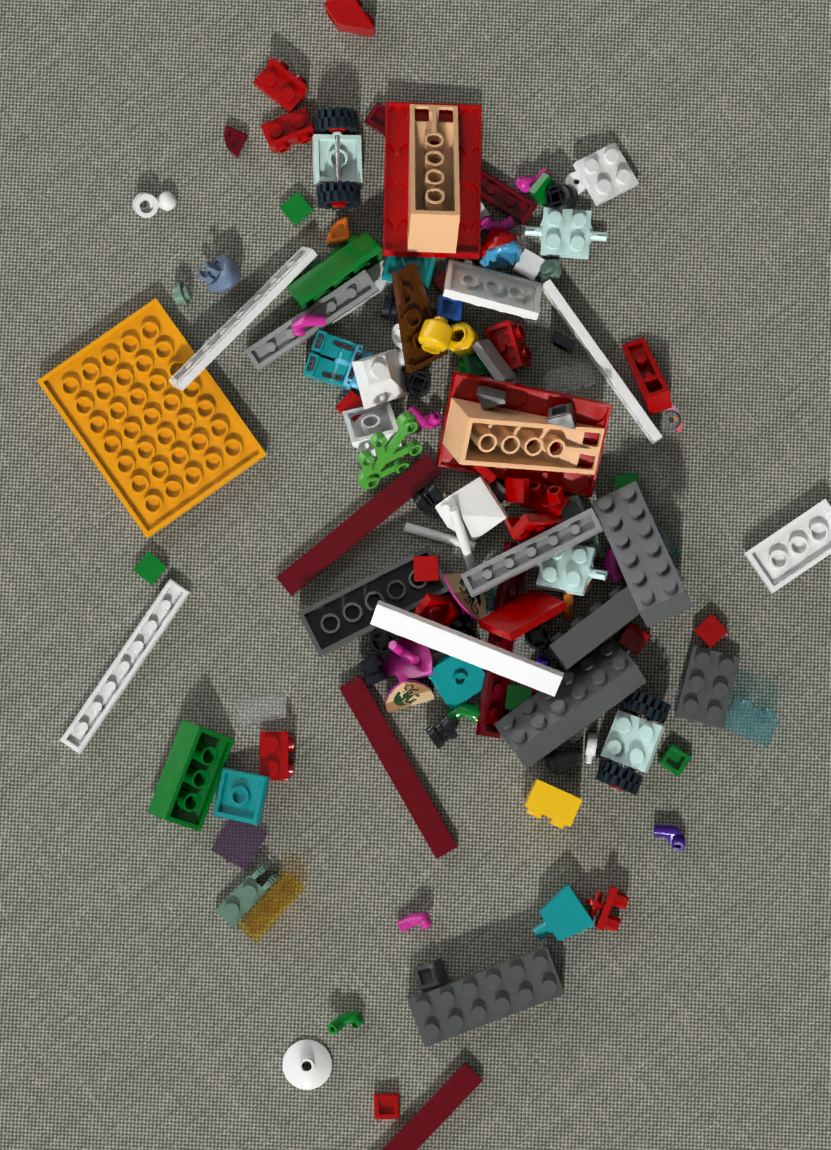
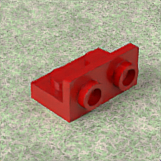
[253,57,309,113]
[260,107,316,154]
[484,319,532,371]
[505,513,565,540]
[412,593,458,627]
[259,731,294,781]

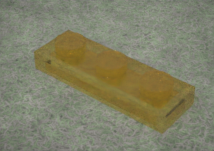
[238,871,306,943]

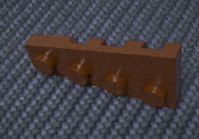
[391,264,448,373]

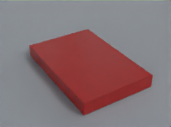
[478,589,566,641]

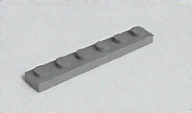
[244,270,379,371]
[460,508,603,598]

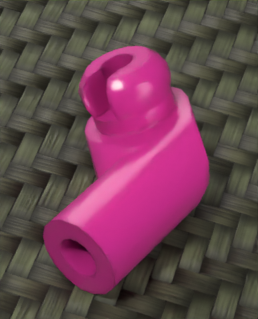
[515,168,551,192]
[480,216,516,234]
[291,314,326,337]
[407,405,442,429]
[603,548,623,584]
[397,912,433,932]

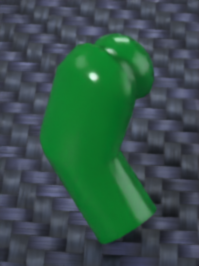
[446,702,480,723]
[327,1010,364,1035]

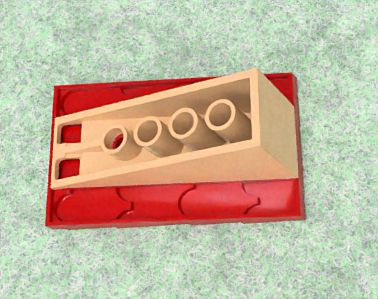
[383,101,482,259]
[436,371,612,497]

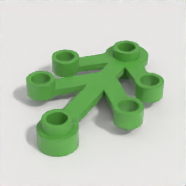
[357,411,422,489]

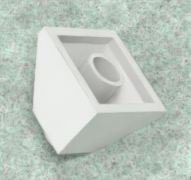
[352,349,408,409]
[342,401,402,457]
[435,476,509,541]

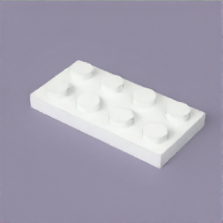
[443,259,542,321]
[744,499,831,594]

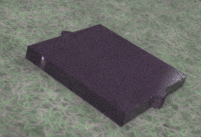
[211,819,268,871]

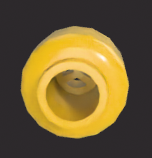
[418,316,453,354]
[448,322,479,357]

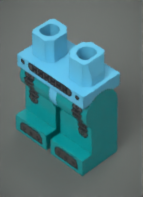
[303,329,374,391]

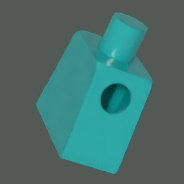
[532,884,595,941]

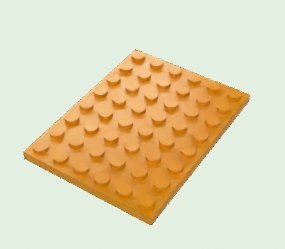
[37,298,267,539]

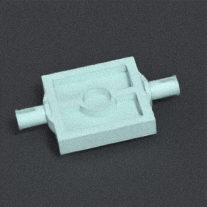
[525,207,607,260]
[534,545,608,597]

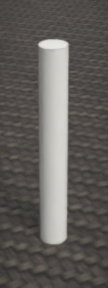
[449,506,476,570]
[404,522,476,551]

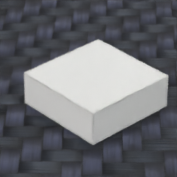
[513,248,546,281]

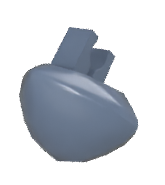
[197,254,242,293]

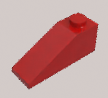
[621,337,672,415]

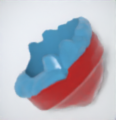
[480,228,522,270]

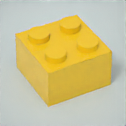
[523,779,582,829]

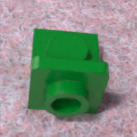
[458,352,491,376]

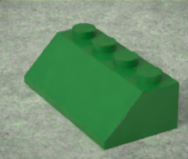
[287,232,383,311]
[147,720,235,831]

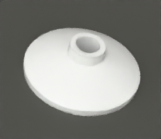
[283,1039,332,1090]

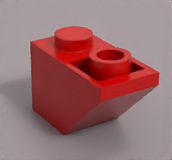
[324,0,376,37]

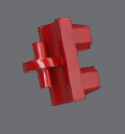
[520,480,571,516]
[585,885,629,931]

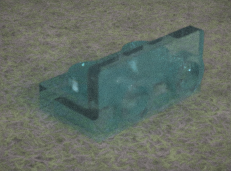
[723,698,781,747]

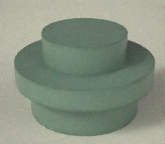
[539,259,562,282]
[172,281,192,305]

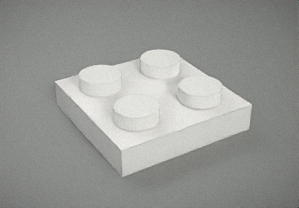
[573,142,639,206]

